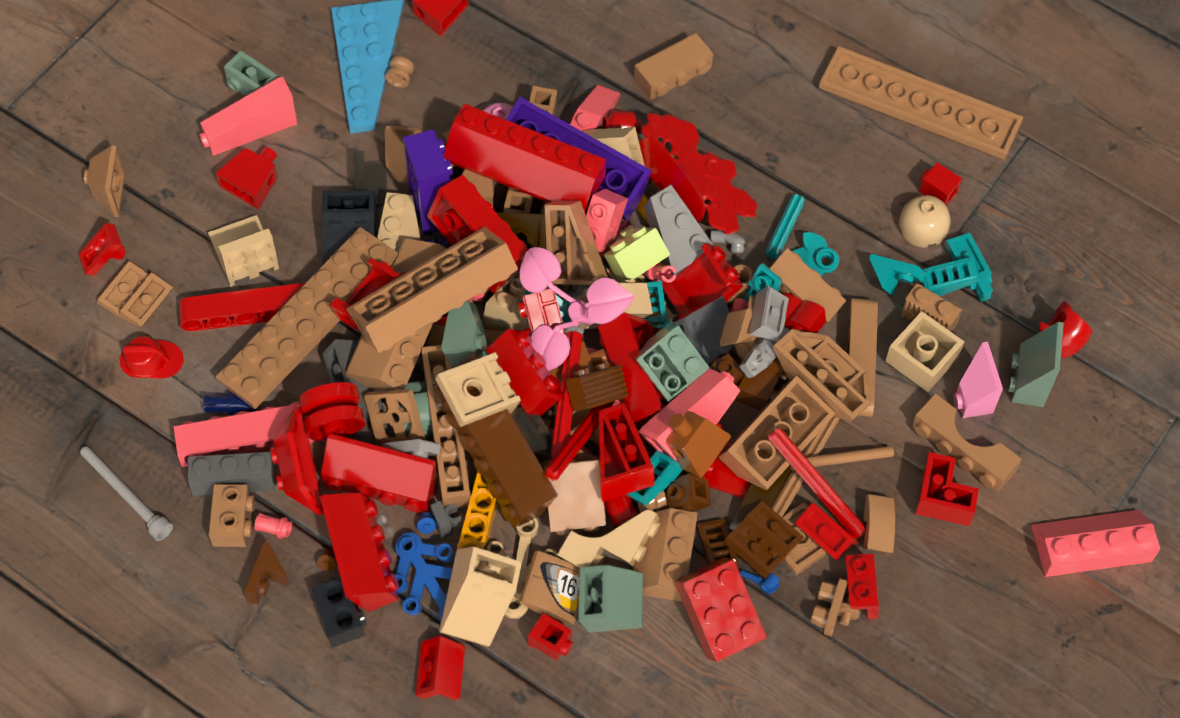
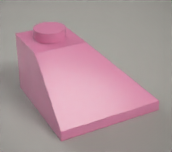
[953,342,1003,419]

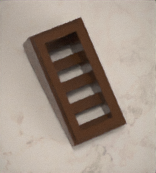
[697,519,739,569]

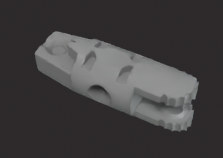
[740,327,790,378]

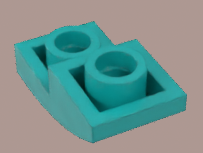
[744,263,782,302]

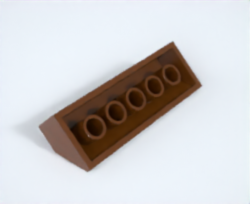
[433,354,558,529]

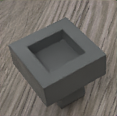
[430,501,463,539]

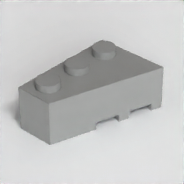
[644,185,713,277]

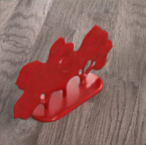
[639,113,758,235]

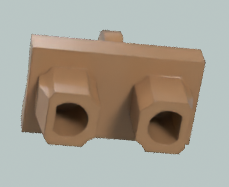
[811,579,861,637]

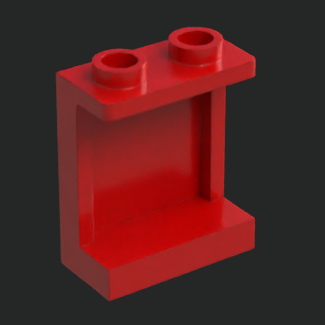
[662,243,744,314]
[330,258,406,333]

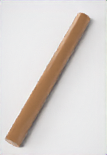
[789,446,894,470]

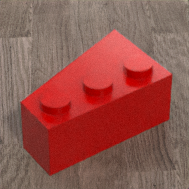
[599,403,654,502]

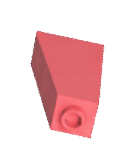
[199,76,297,156]
[639,368,740,461]

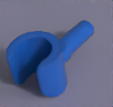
[740,569,780,594]

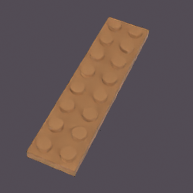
[819,46,1023,160]
[216,227,398,409]

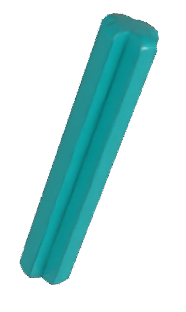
[765,194,805,260]

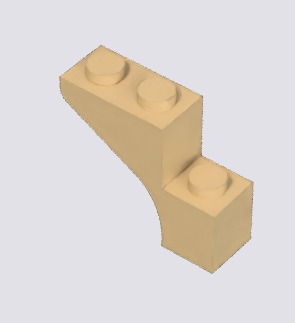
[558,510,660,568]

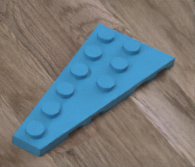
[331,0,404,134]

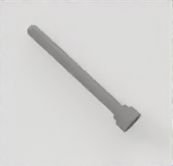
[80,446,173,541]

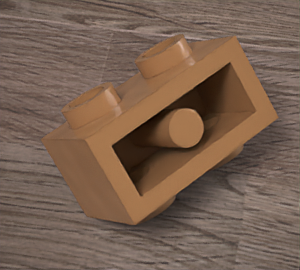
[209,484,255,547]

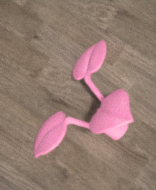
[520,247,635,371]

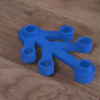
[395,533,455,621]

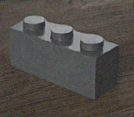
[322,339,383,423]
[188,452,275,496]

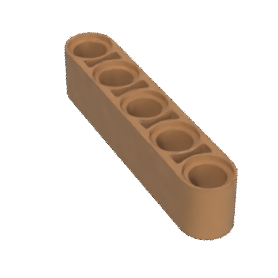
[847,298,878,417]

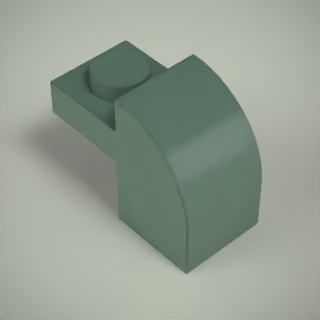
[401,381,434,442]

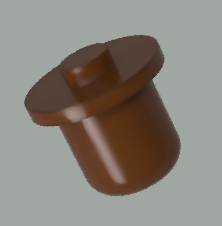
[317,549,336,571]

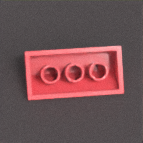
[1031,510,1160,577]

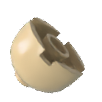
[898,195,951,248]

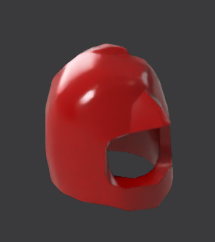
[1039,301,1093,359]

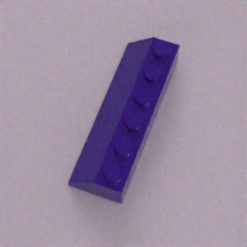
[506,97,652,222]

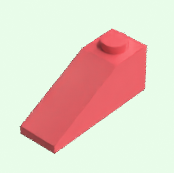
[570,85,620,130]

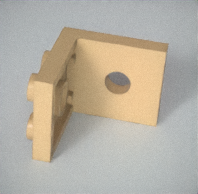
[208,215,279,287]
[435,352,521,427]

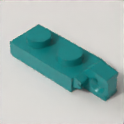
[945,233,993,302]

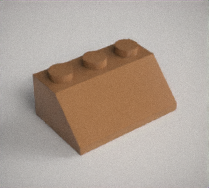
[632,508,698,602]

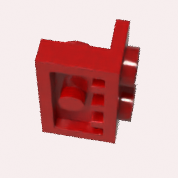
[846,553,879,619]

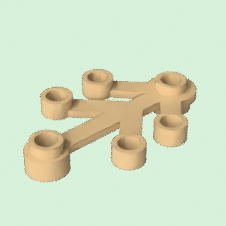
[487,519,559,619]

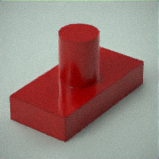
[79,223,125,276]

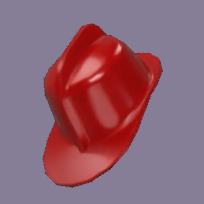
[119,336,184,379]

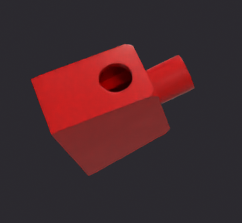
[412,0,468,36]
[216,147,277,209]

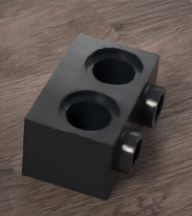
[312,578,367,648]

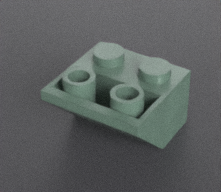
[635,324,709,402]
[578,565,644,633]

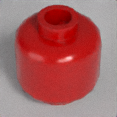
[603,111,641,135]

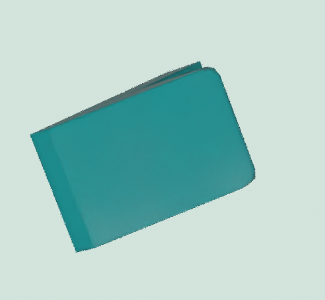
[869,254,926,295]

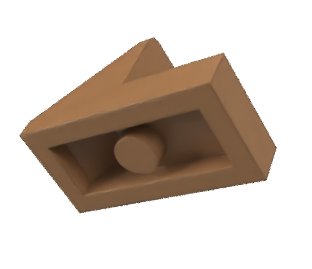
[720,308,760,363]

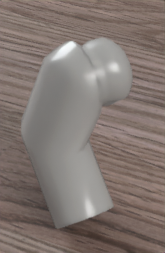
[710,230,746,253]

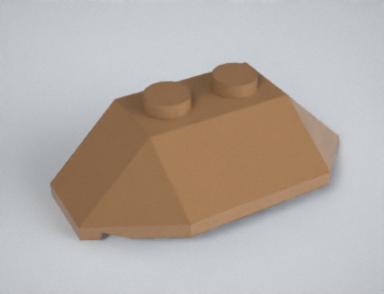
[773,329,871,422]

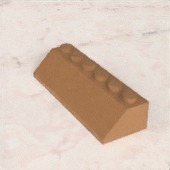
[347,227,518,353]
[345,238,447,392]

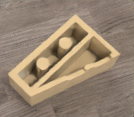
[377,192,421,252]

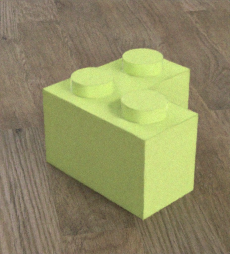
[604,226,670,282]

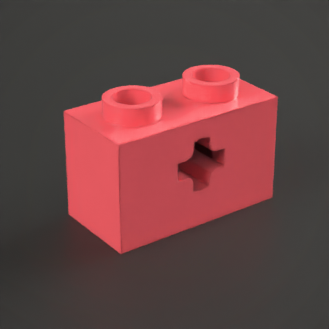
[586,189,628,252]

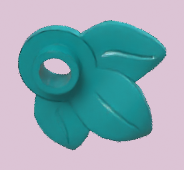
[792,232,839,277]

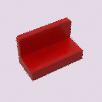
[795,503,859,561]
[415,636,465,700]

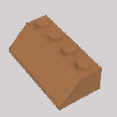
[718,376,836,490]

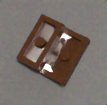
[724,501,804,579]

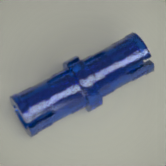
[204,394,260,415]

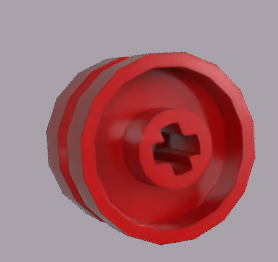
[299,382,366,440]

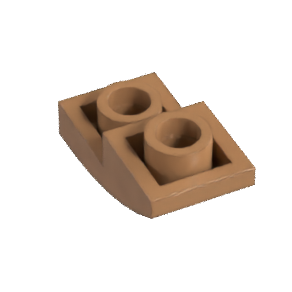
[863,494,895,553]

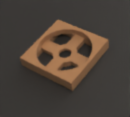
[364,389,425,446]

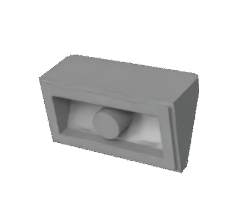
[749,286,789,341]

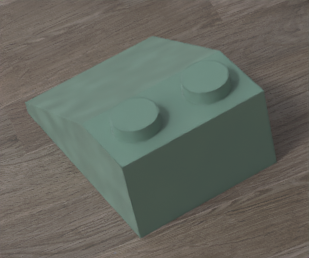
[441,298,490,368]
[1008,322,1063,407]

